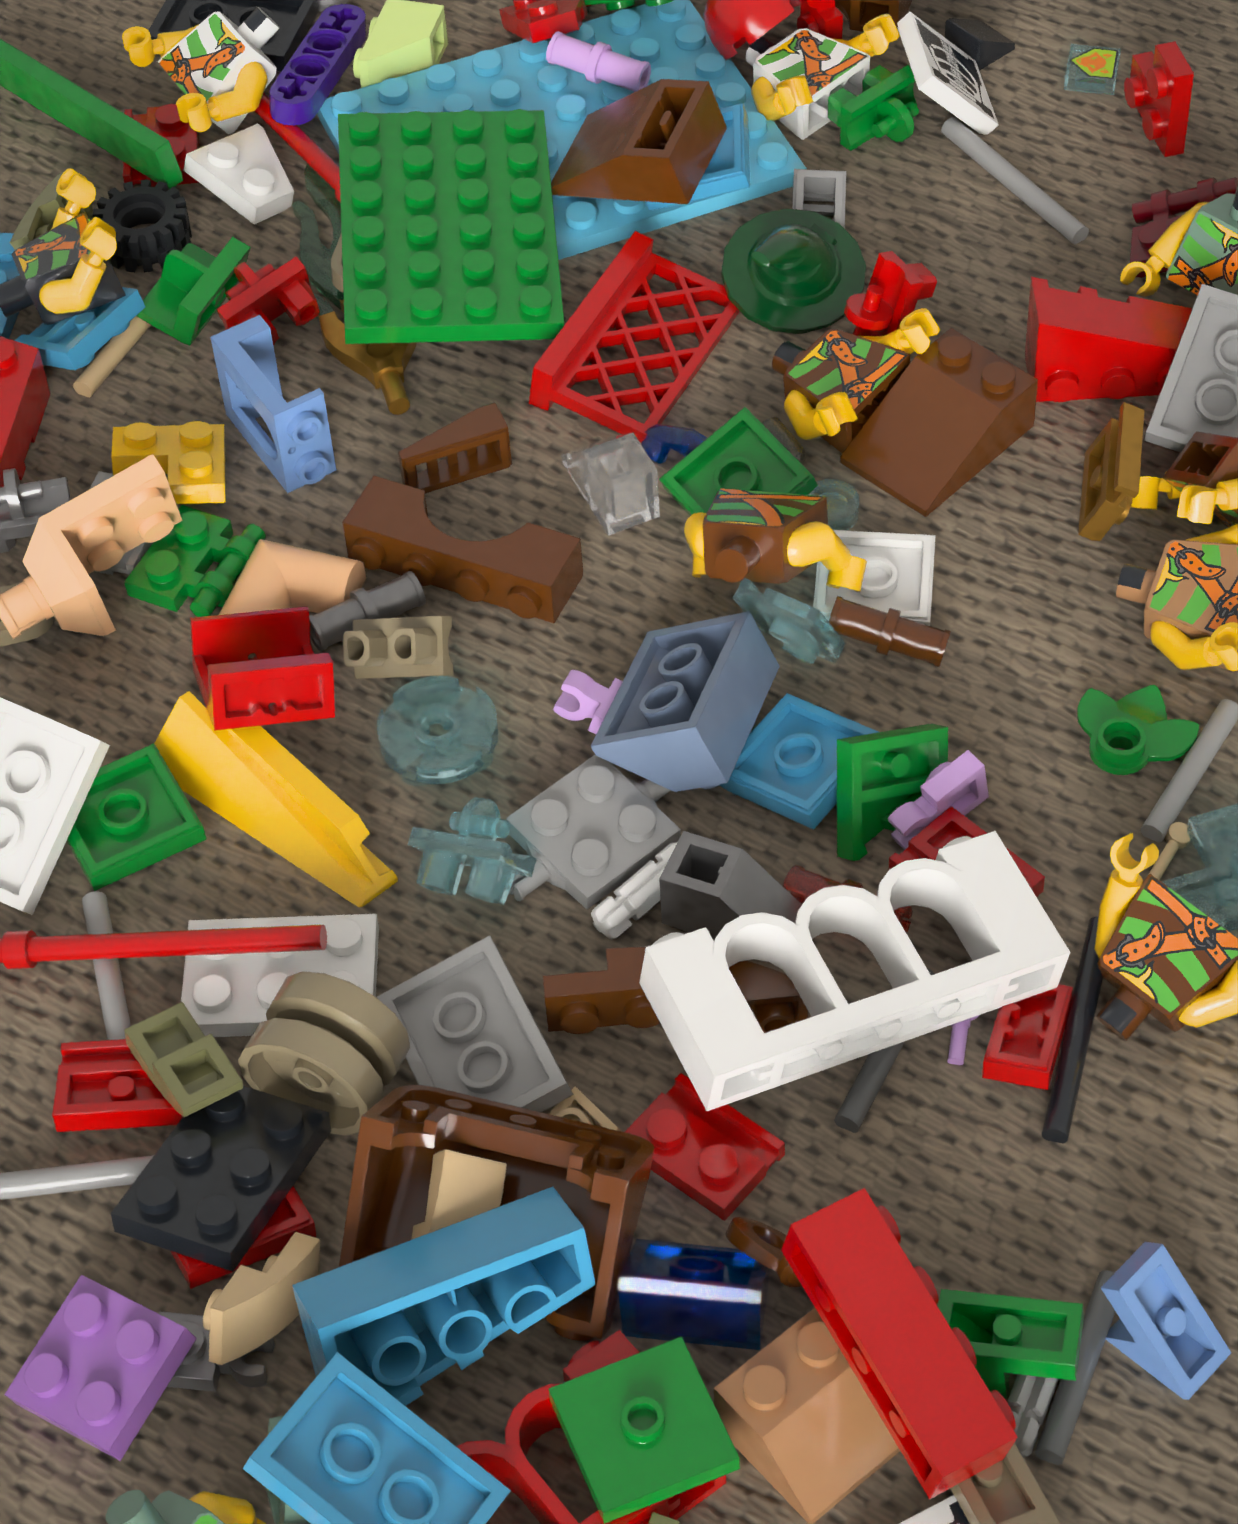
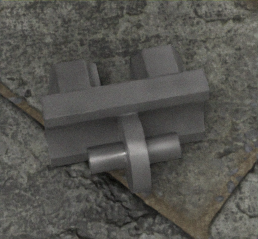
[0,468,70,553]

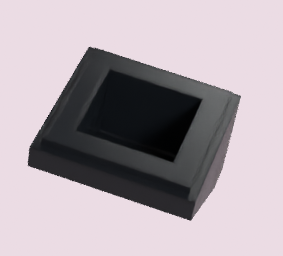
[945,18,1015,71]

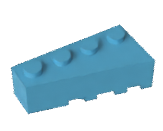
[292,1187,596,1406]

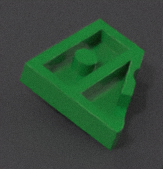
[837,723,948,861]

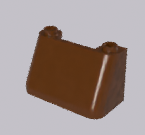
[339,1085,654,1341]

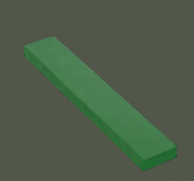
[0,39,183,190]

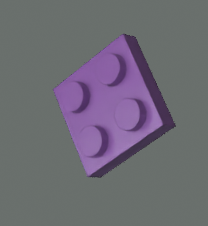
[4,1275,197,1461]

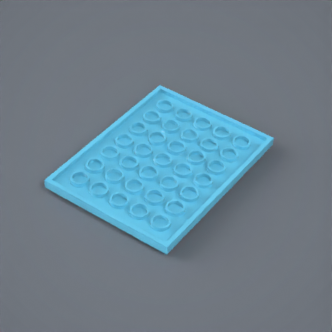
[317,0,807,260]

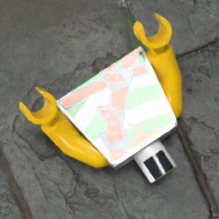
[122,7,279,134]
[746,14,900,140]

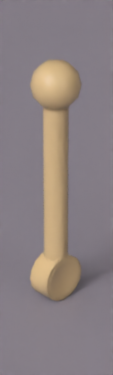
[1148,822,1193,880]

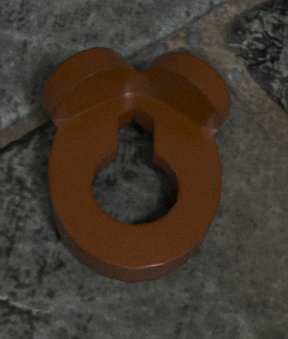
[725,1217,802,1287]

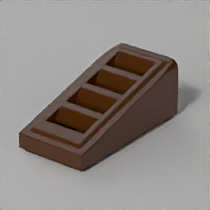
[398,402,512,494]

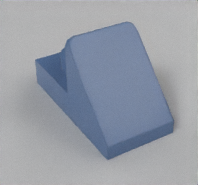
[1101,1242,1232,1400]

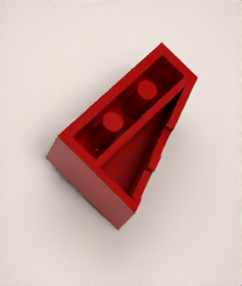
[1025,276,1193,402]

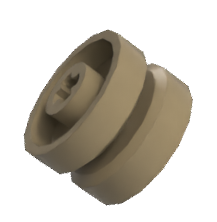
[238,971,410,1136]

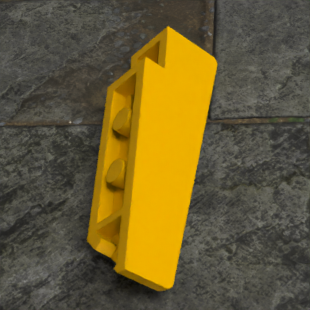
[154,691,398,907]

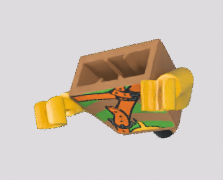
[1116,524,1238,671]

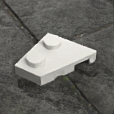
[184,124,294,224]

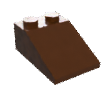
[840,328,1038,517]

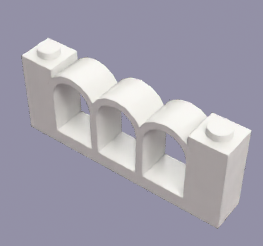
[639,831,1070,1111]

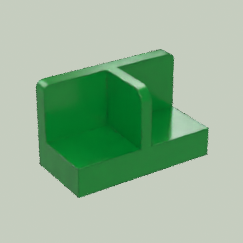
[137,237,251,346]

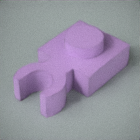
[888,750,989,850]

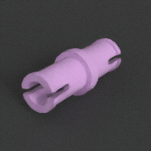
[546,31,651,92]

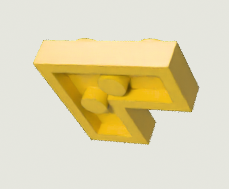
[111,421,226,504]

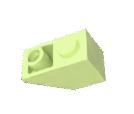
[353,0,448,88]

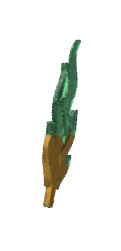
[292,164,417,415]

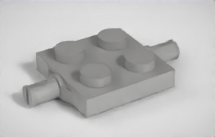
[504,755,681,909]

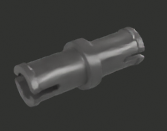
[309,571,426,651]

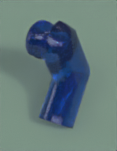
[639,424,707,464]

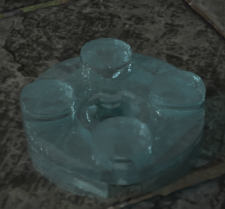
[377,676,499,786]

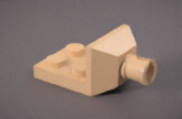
[0,454,183,639]

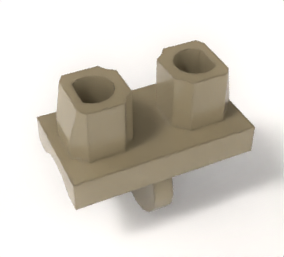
[343,616,453,679]

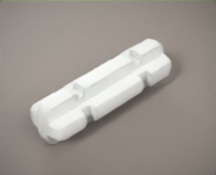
[591,842,678,939]

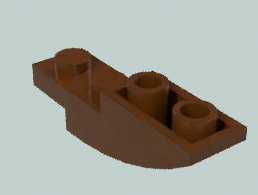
[543,947,808,1034]

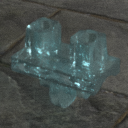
[407,797,537,905]

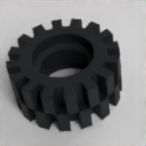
[92,180,192,273]

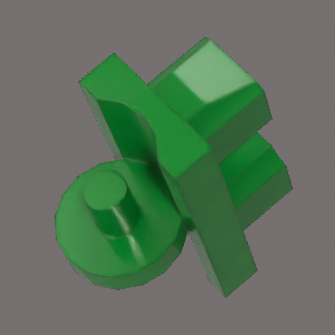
[828,65,919,151]

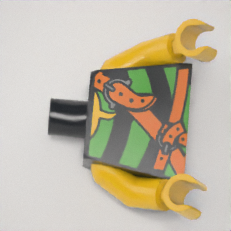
[0,168,126,325]

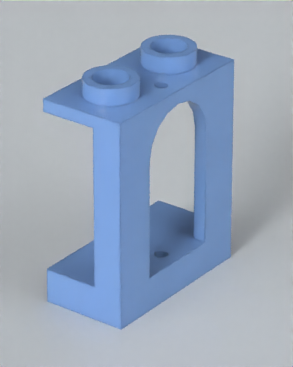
[210,315,336,493]

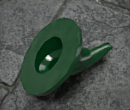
[721,208,866,334]

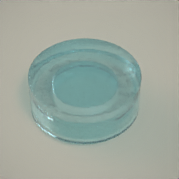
[808,479,860,531]

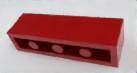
[781,1188,1018,1500]

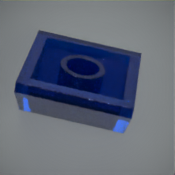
[618,1239,770,1350]

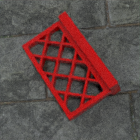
[529,231,740,445]

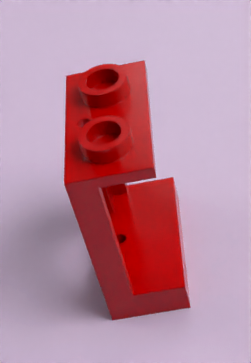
[190,606,335,731]

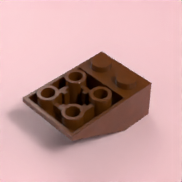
[551,79,727,204]

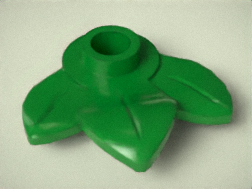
[1077,685,1200,775]

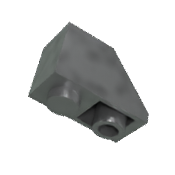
[659,831,802,940]

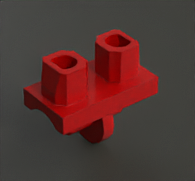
[844,251,937,336]
[217,256,320,345]

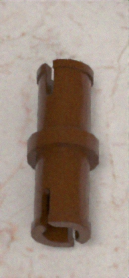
[826,596,951,667]

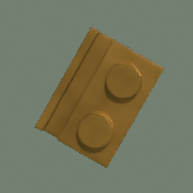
[1078,402,1144,541]

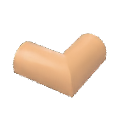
[219,539,366,615]

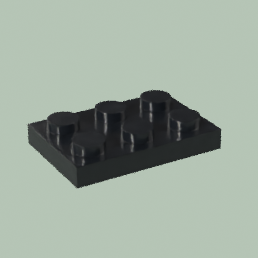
[148,0,319,72]
[111,1086,331,1272]

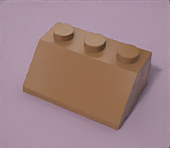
[714,1308,900,1524]

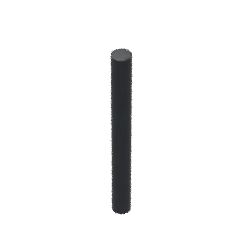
[1042,917,1103,1144]

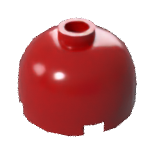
[703,0,805,61]

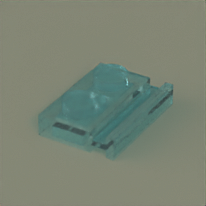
[732,578,846,664]

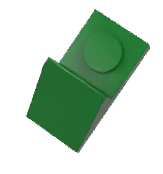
[938,1289,1084,1399]

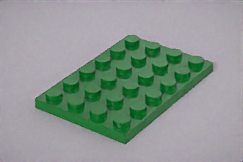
[338,109,564,344]

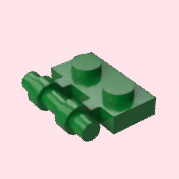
[124,505,266,617]

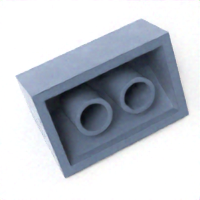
[591,611,780,792]

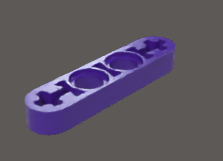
[269,4,366,126]

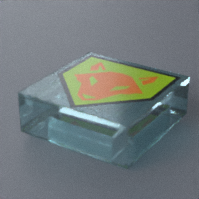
[1064,44,1121,95]

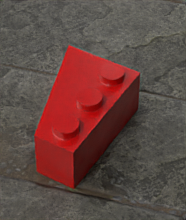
[0,336,51,487]

